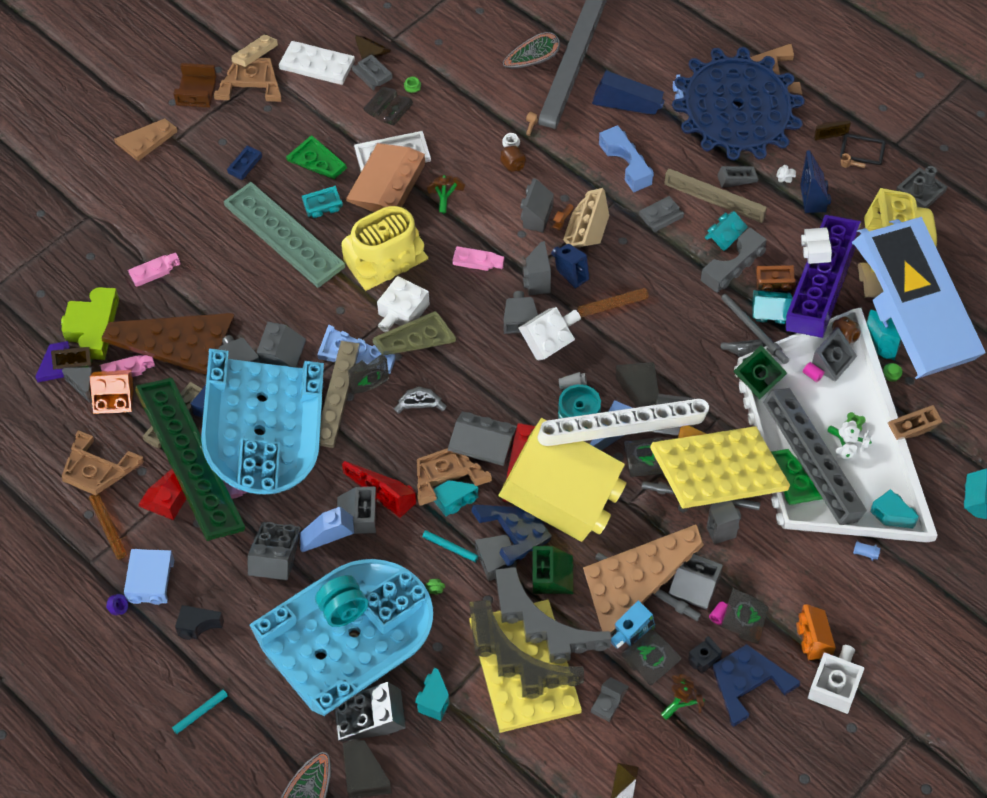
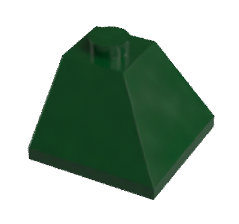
[733,345,788,399]

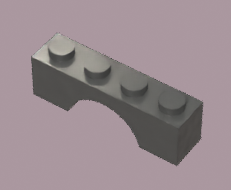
[701,228,767,293]

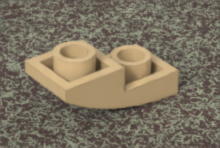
[858,263,884,297]

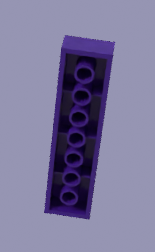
[786,215,861,338]

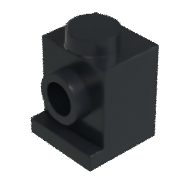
[688,636,722,674]

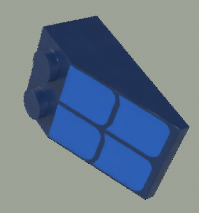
[800,150,831,213]

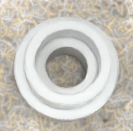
[502,133,520,147]

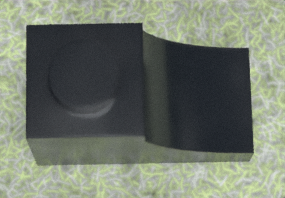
[175,605,224,640]

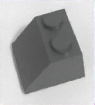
[523,241,551,295]
[257,322,306,368]

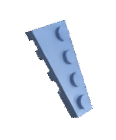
[317,325,396,374]

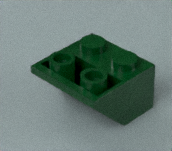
[533,546,573,594]

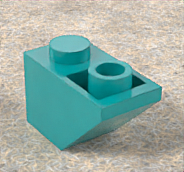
[433,480,479,517]
[870,489,919,528]
[415,668,450,721]

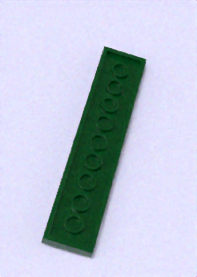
[135,378,245,541]

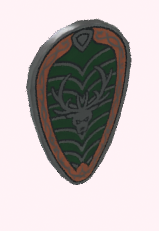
[503,32,560,68]
[281,752,331,798]

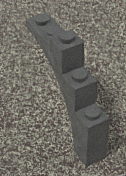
[495,567,611,664]

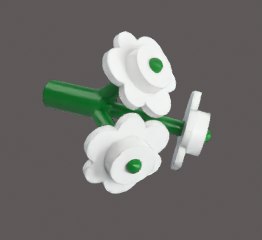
[828,421,872,459]

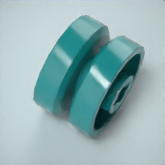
[558,384,601,432]
[315,575,369,627]

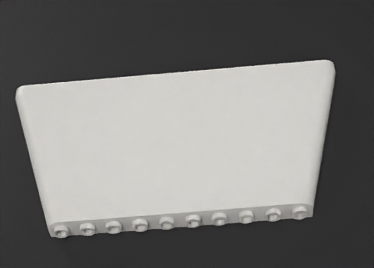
[734,308,937,542]

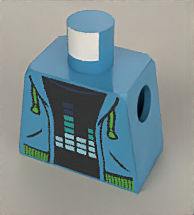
[611,600,655,649]

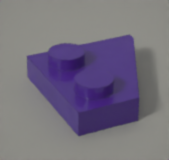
[36,341,70,383]

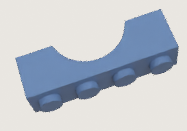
[599,125,654,193]

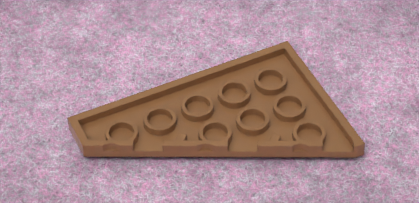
[583,525,704,635]

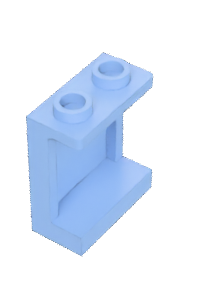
[124,549,174,605]

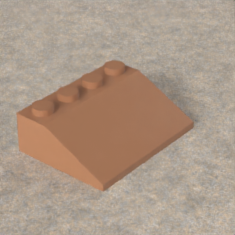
[346,143,425,212]

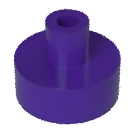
[106,594,128,615]

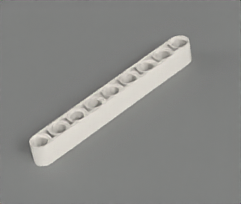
[537,399,709,446]

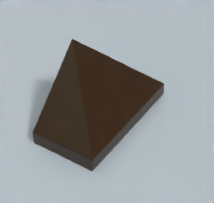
[355,35,391,60]
[814,120,851,141]
[51,347,92,370]
[611,763,639,798]

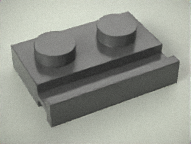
[352,54,393,90]
[639,196,684,232]

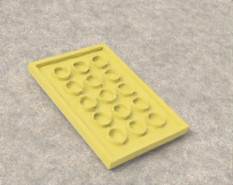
[650,426,790,509]
[469,599,582,733]

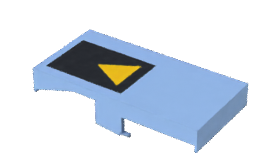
[852,217,986,379]

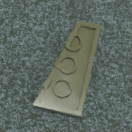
[373,311,456,356]

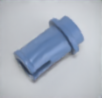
[854,541,881,561]

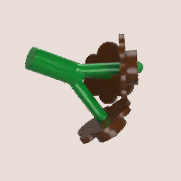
[427,175,465,213]
[661,674,705,720]

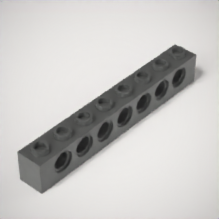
[763,388,867,525]

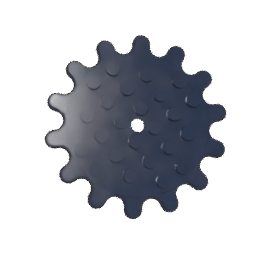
[672,47,804,161]

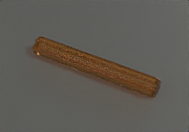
[577,288,648,317]
[89,494,127,560]

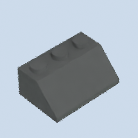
[448,411,517,466]

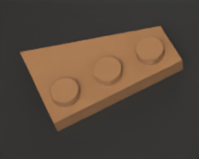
[114,119,177,161]

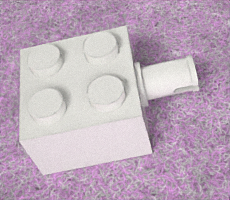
[377,276,430,332]
[519,307,581,360]
[808,645,864,714]

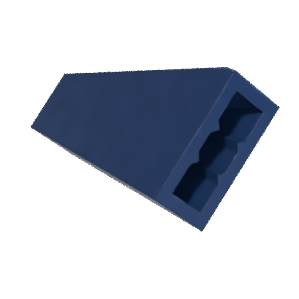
[592,71,665,115]

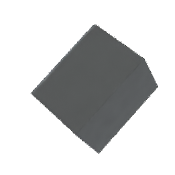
[812,327,857,381]

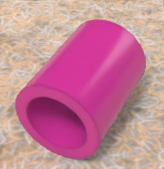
[803,362,825,382]
[709,602,731,625]

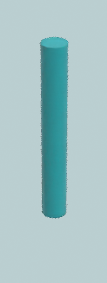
[422,530,479,562]
[172,690,228,734]

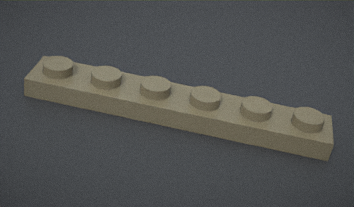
[664,168,767,223]
[319,341,360,448]

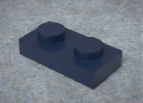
[227,145,262,180]

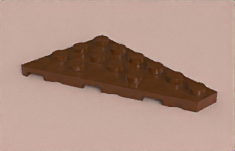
[102,313,234,375]

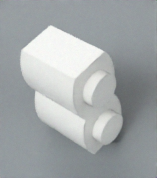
[801,228,832,264]

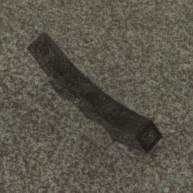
[469,600,584,699]

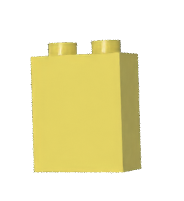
[498,418,627,542]

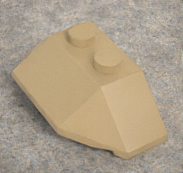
[563,188,609,248]

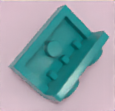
[301,186,343,218]
[704,211,748,251]

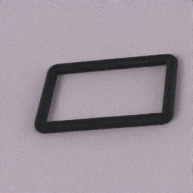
[840,133,886,165]

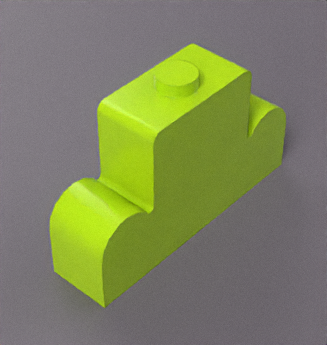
[61,287,119,360]

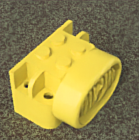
[864,188,937,272]
[342,206,428,291]

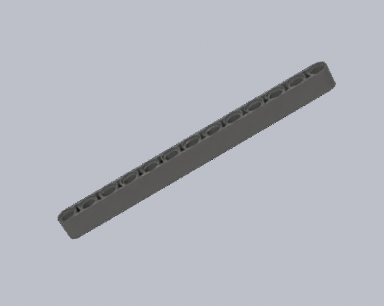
[538,0,607,129]

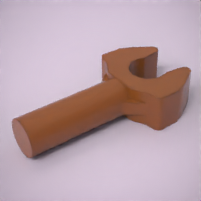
[552,204,574,230]

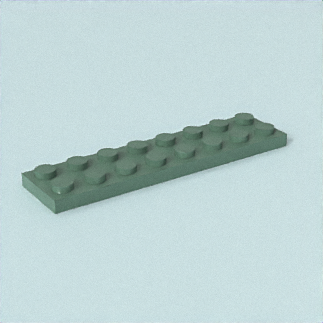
[223,182,345,288]

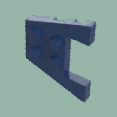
[471,505,552,566]
[712,644,800,727]

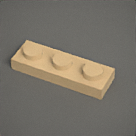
[232,35,278,67]

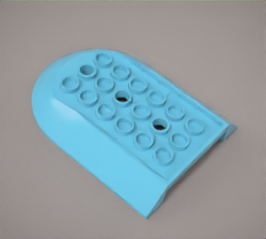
[201,349,324,494]
[250,559,433,716]

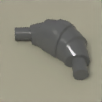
[721,337,772,357]
[394,387,447,414]

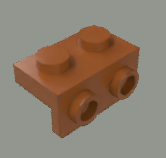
[756,265,796,292]

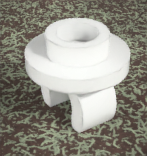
[777,165,796,183]

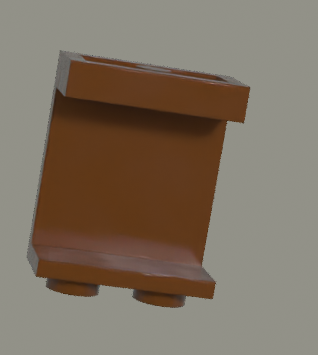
[173,63,217,107]

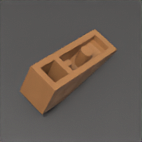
[887,405,942,440]

